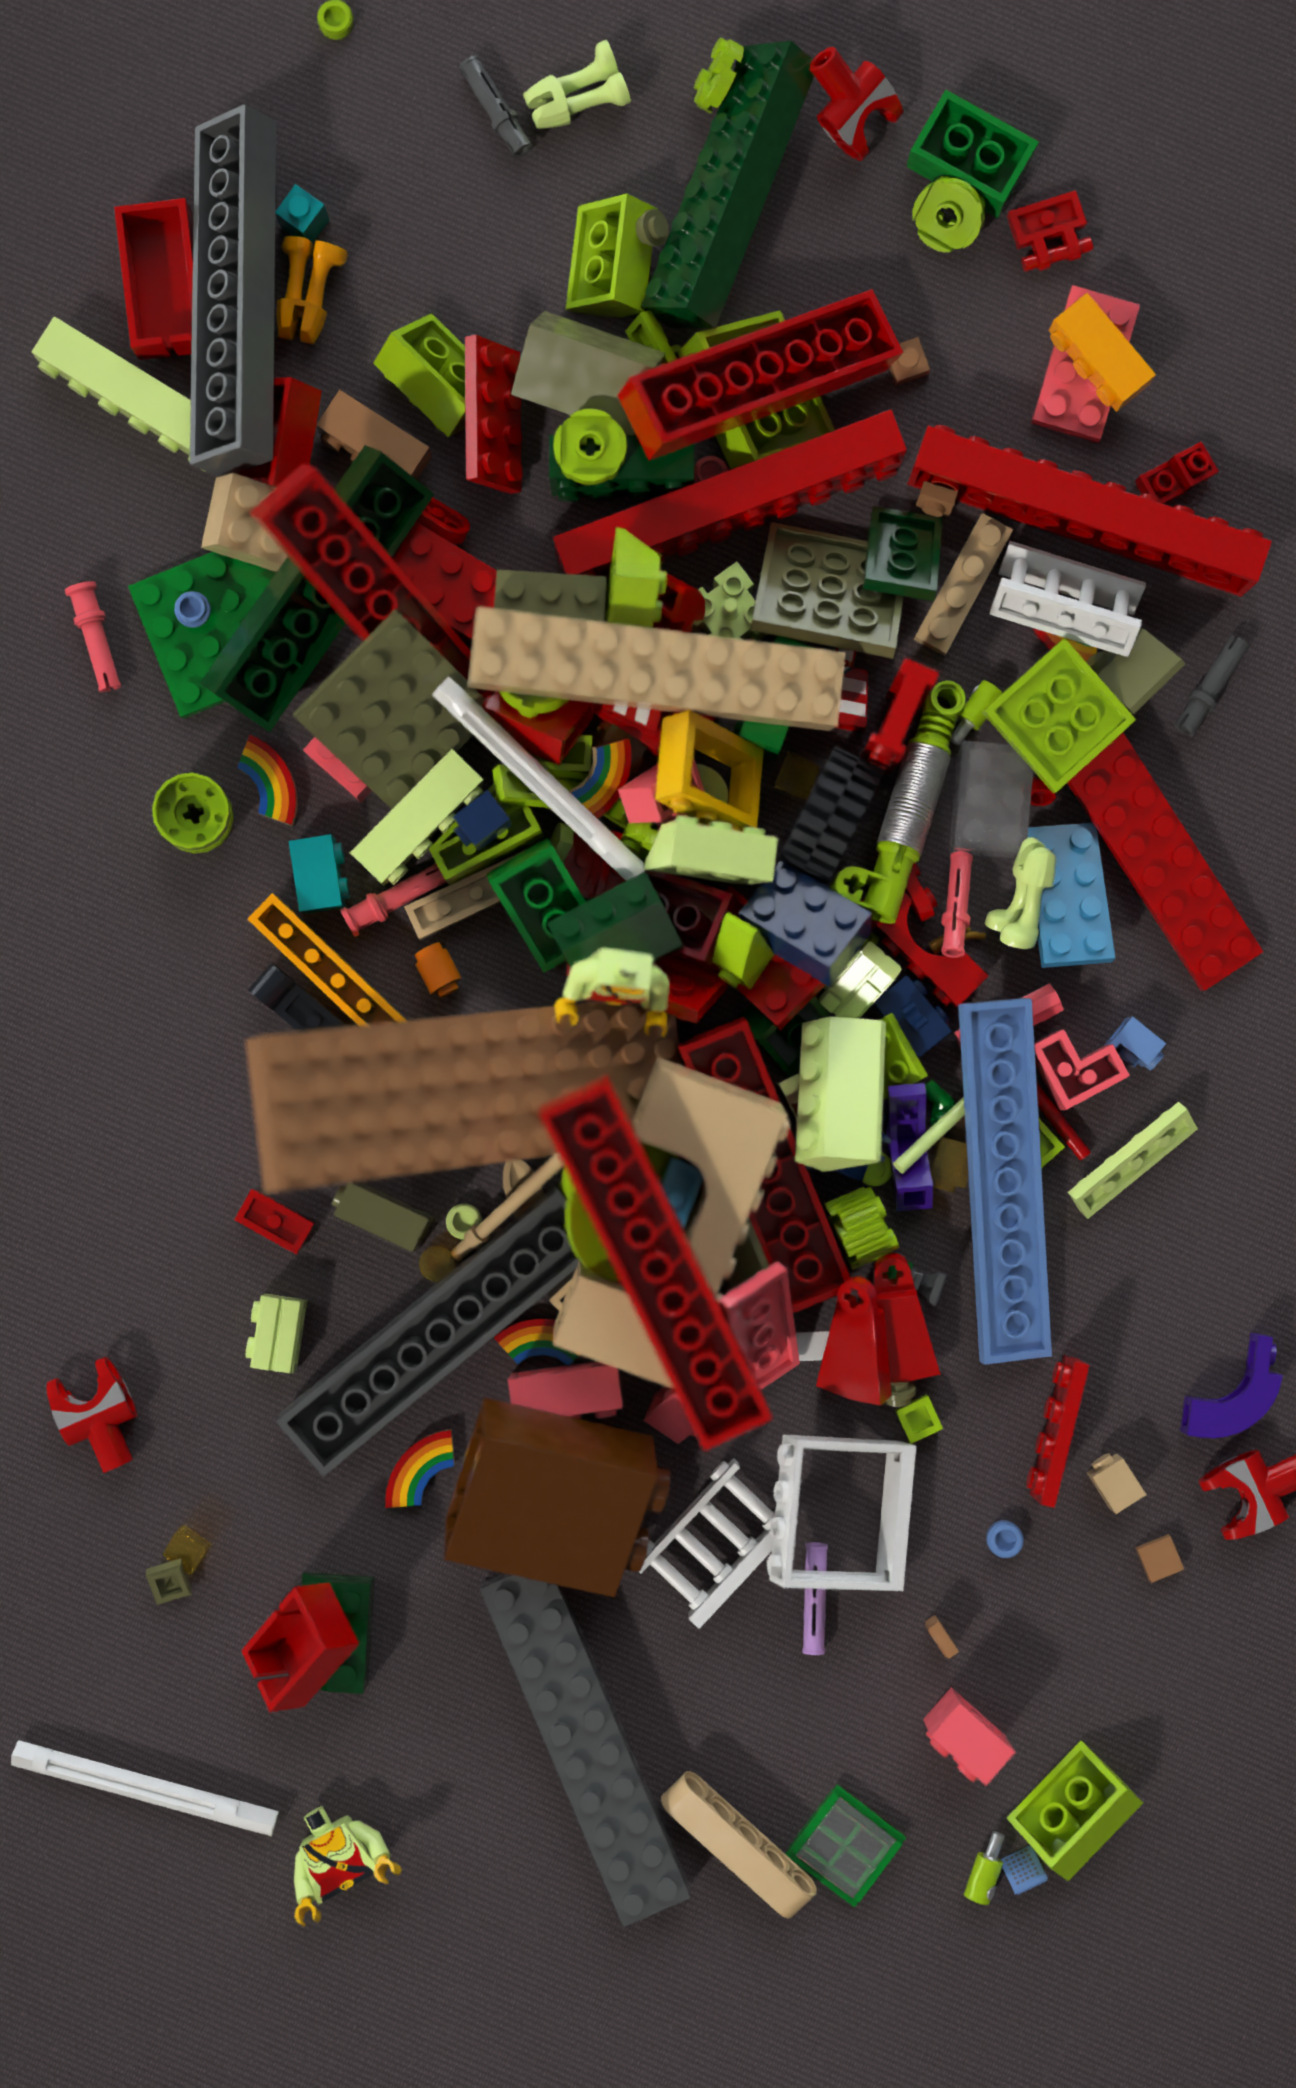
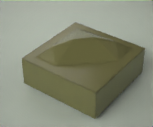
[146,1559,192,1605]

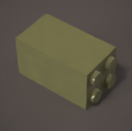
[511,311,666,435]

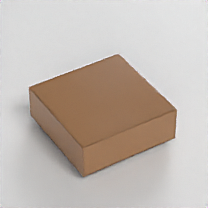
[1135,1534,1184,1583]
[924,1615,959,1659]

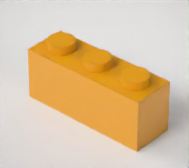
[1048,293,1156,412]

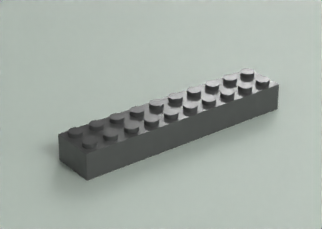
[190,104,276,477]
[276,1185,579,1477]
[480,1573,691,1927]

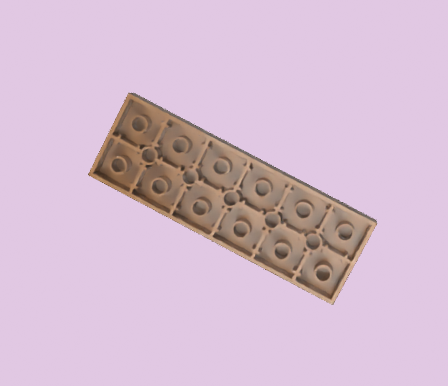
[245,1002,682,1193]

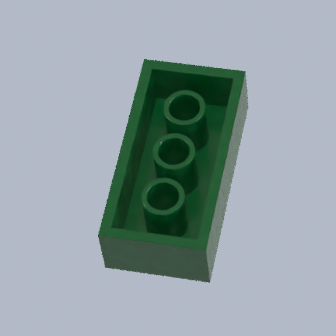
[549,435,694,502]

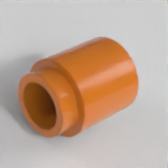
[414,942,462,998]

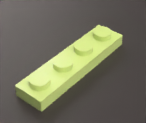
[1068,1102,1198,1219]

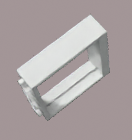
[767,1435,916,1591]

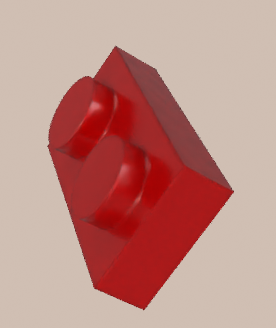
[234,1188,316,1255]

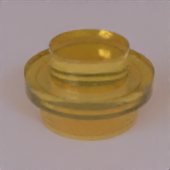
[419,1246,455,1282]

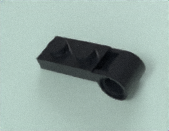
[248,962,348,1032]

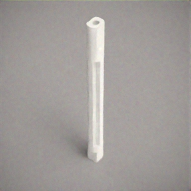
[432,677,645,881]
[11,1740,279,1836]

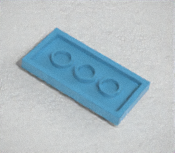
[1023,823,1115,968]

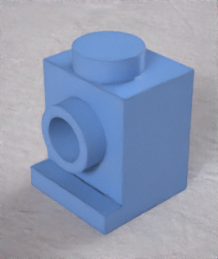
[1104,1016,1166,1071]

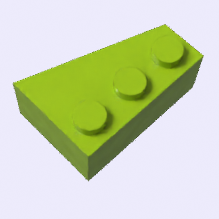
[429,783,544,885]

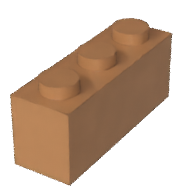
[316,389,432,480]

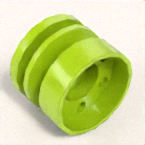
[152,773,234,854]

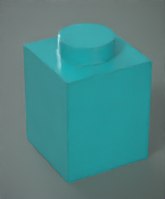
[275,184,330,243]

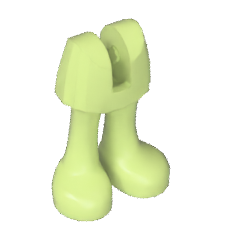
[523,40,631,129]
[985,837,1056,949]

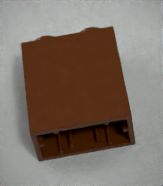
[444,1397,671,1597]

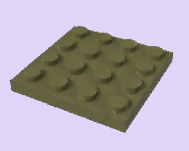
[750,522,903,658]
[293,609,485,809]

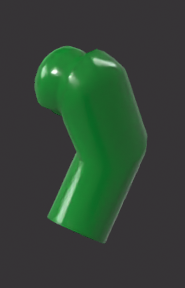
[925,1079,955,1127]

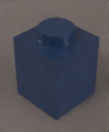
[453,790,513,851]

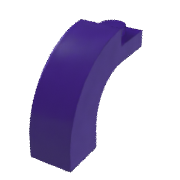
[886,1083,933,1212]
[1180,1333,1283,1438]

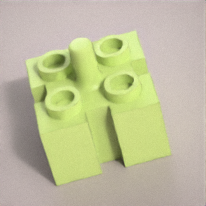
[692,561,768,642]

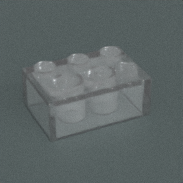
[949,741,1033,858]

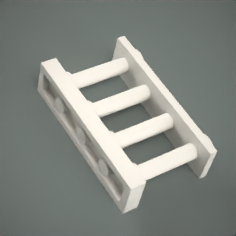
[990,541,1146,657]
[639,1458,798,1629]

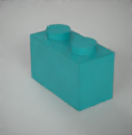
[288,834,350,915]

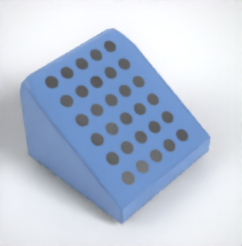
[1001,1846,1048,1895]

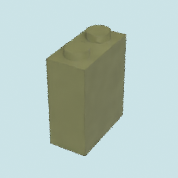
[332,1181,434,1252]

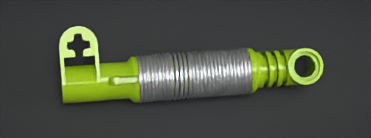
[829,680,966,924]

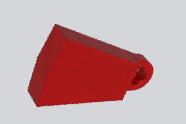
[873,1253,941,1383]
[816,1276,892,1406]

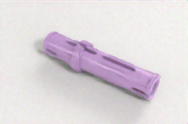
[802,1542,828,1655]

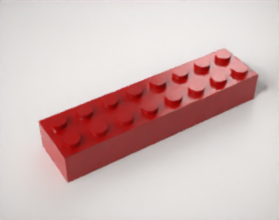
[617,289,904,460]
[249,463,495,698]
[677,1017,850,1313]

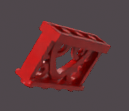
[859,658,939,777]

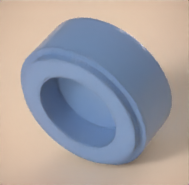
[986,1520,1024,1558]

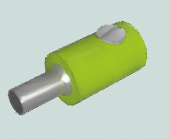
[951,680,1003,746]
[964,1831,1005,1905]

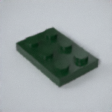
[863,506,942,601]

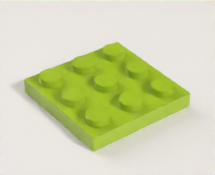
[982,638,1136,793]

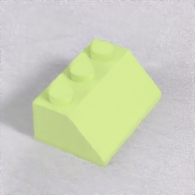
[644,816,778,886]

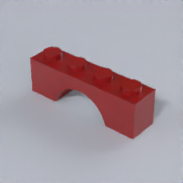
[861,893,989,1008]

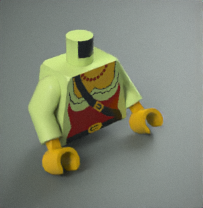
[554,949,669,1037]
[294,1806,402,1927]

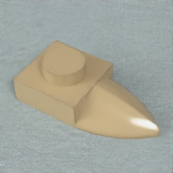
[502,1159,544,1218]

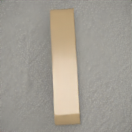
[661,1771,817,1918]

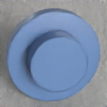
[174,591,211,628]

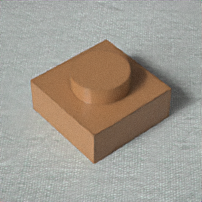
[889,337,930,386]
[915,481,958,517]

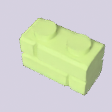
[818,942,902,1019]
[246,1294,307,1373]

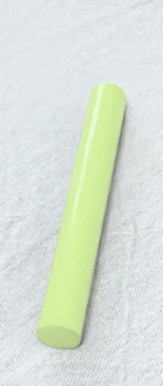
[893,1097,965,1173]

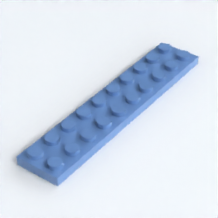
[958,998,1052,1365]

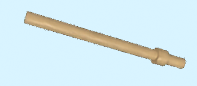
[451,1152,564,1261]

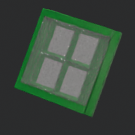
[785,1784,906,1908]

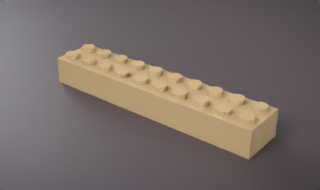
[468,607,845,731]

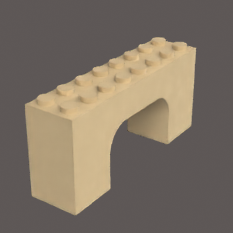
[553,1057,790,1388]

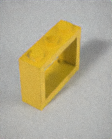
[655,710,764,832]

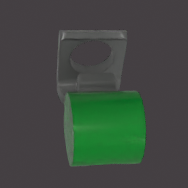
[882,1262,948,1306]

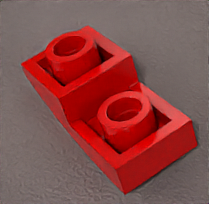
[1134,441,1219,504]

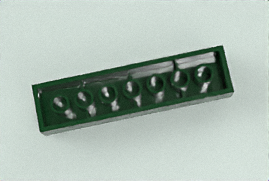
[641,41,814,328]
[200,445,435,732]

